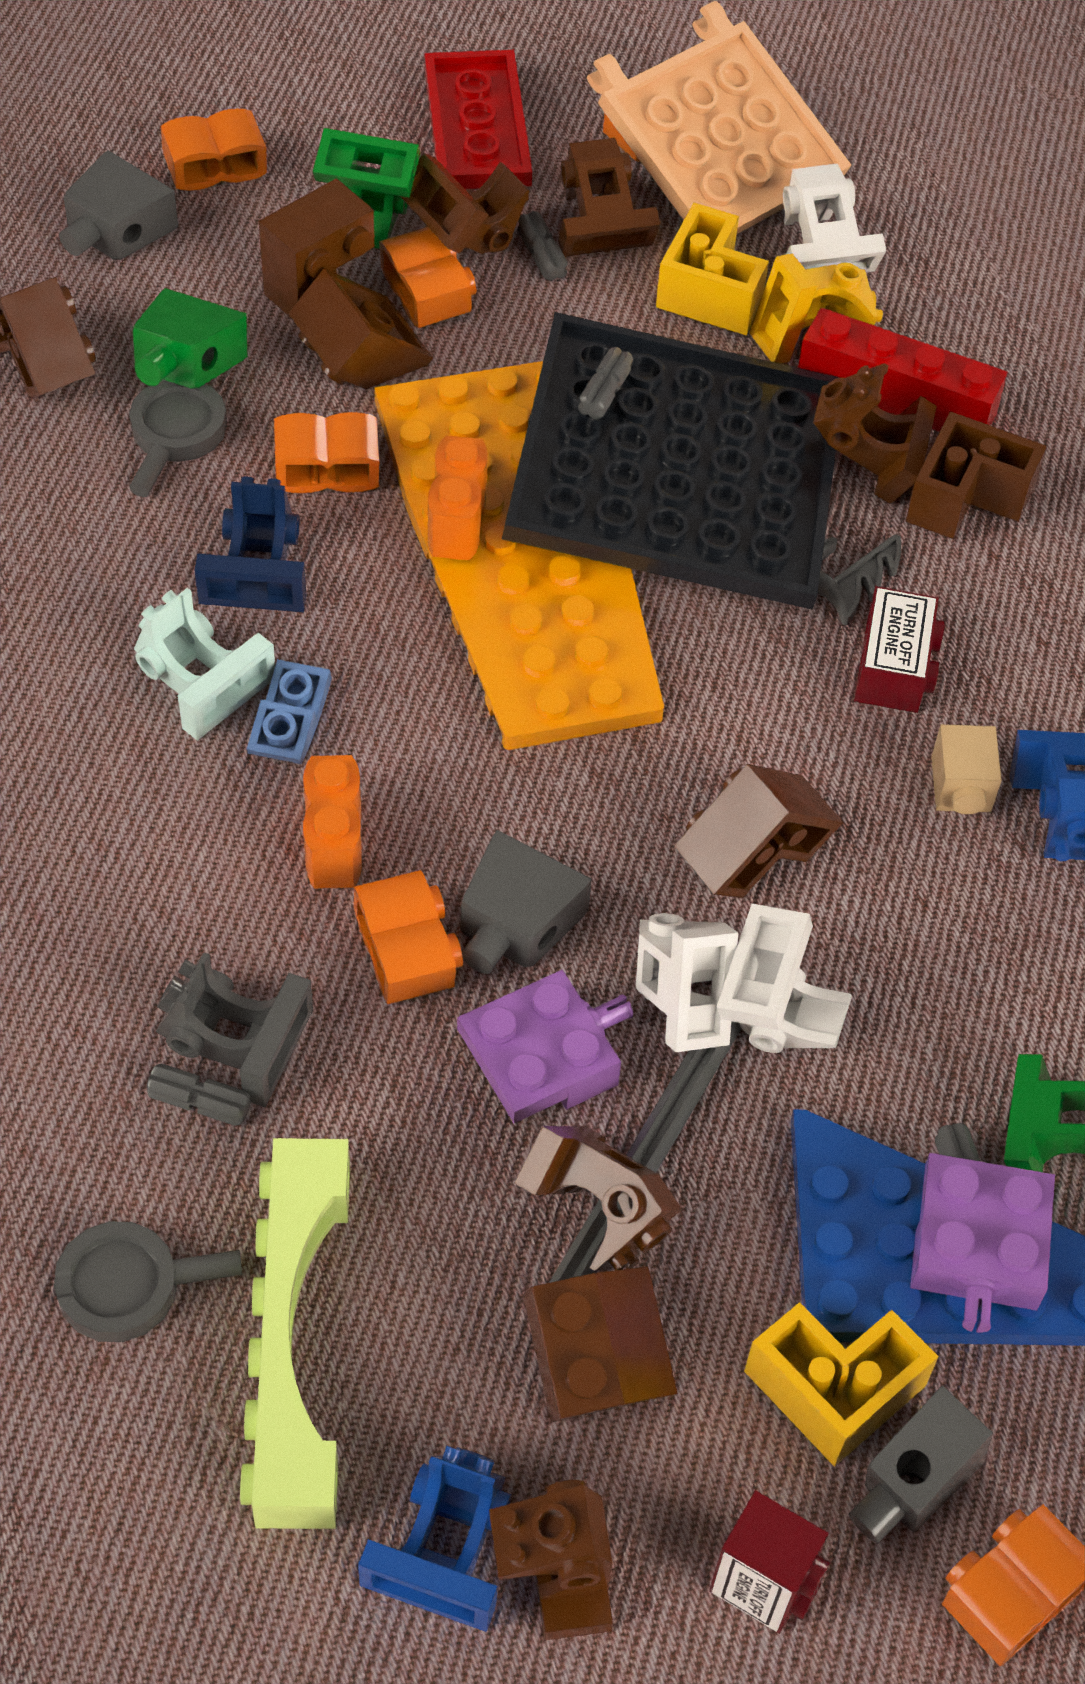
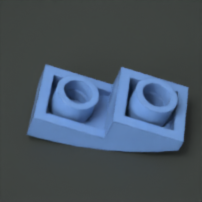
[247,659,332,764]

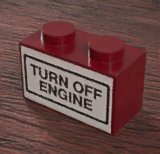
[854,586,945,713]
[709,1490,831,1634]

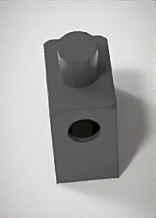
[59,150,178,260]
[460,830,592,974]
[848,1385,993,1544]

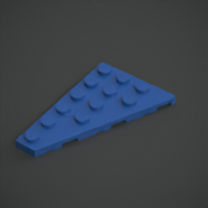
[791,1109,1085,1346]

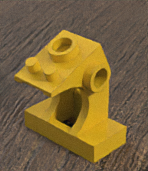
[749,253,883,364]

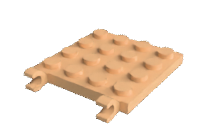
[587,1,851,234]

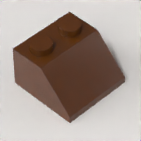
[288,268,434,389]
[523,1266,678,1423]

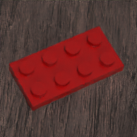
[424,49,533,190]

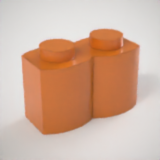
[161,108,267,191]
[379,227,477,328]
[274,412,379,493]
[428,435,488,560]
[303,755,362,889]
[354,870,463,1005]
[942,1504,1085,1667]

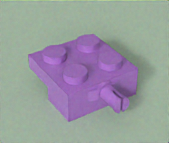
[457,969,633,1123]
[910,1153,1055,1333]

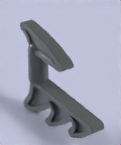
[818,534,901,625]

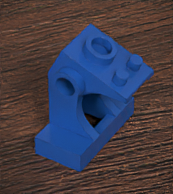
[1009,730,1085,861]
[358,1445,512,1632]

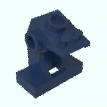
[194,476,307,612]

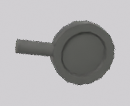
[129,380,227,497]
[54,1221,243,1342]

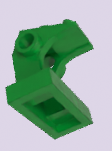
[313,128,420,249]
[1004,1054,1085,1172]

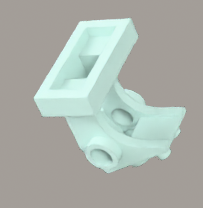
[134,588,275,741]

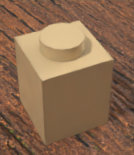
[931,724,1002,814]

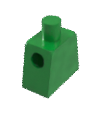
[133,288,248,389]

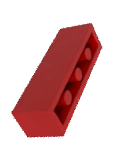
[798,307,1008,432]

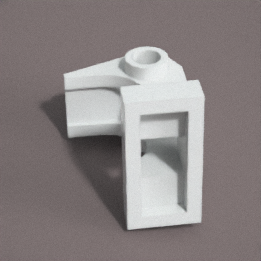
[783,163,886,272]
[717,904,852,1053]
[636,913,738,1052]

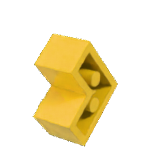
[656,203,769,336]
[744,1302,939,1467]

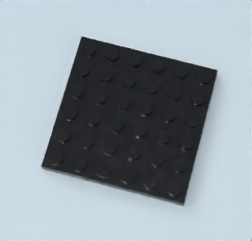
[502,312,841,610]

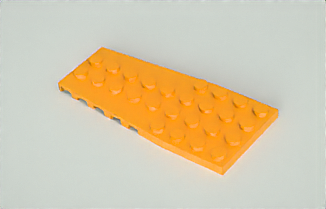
[374,361,664,750]

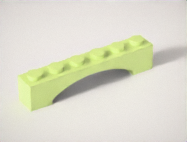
[240,1138,350,1529]

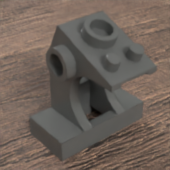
[156,952,313,1108]

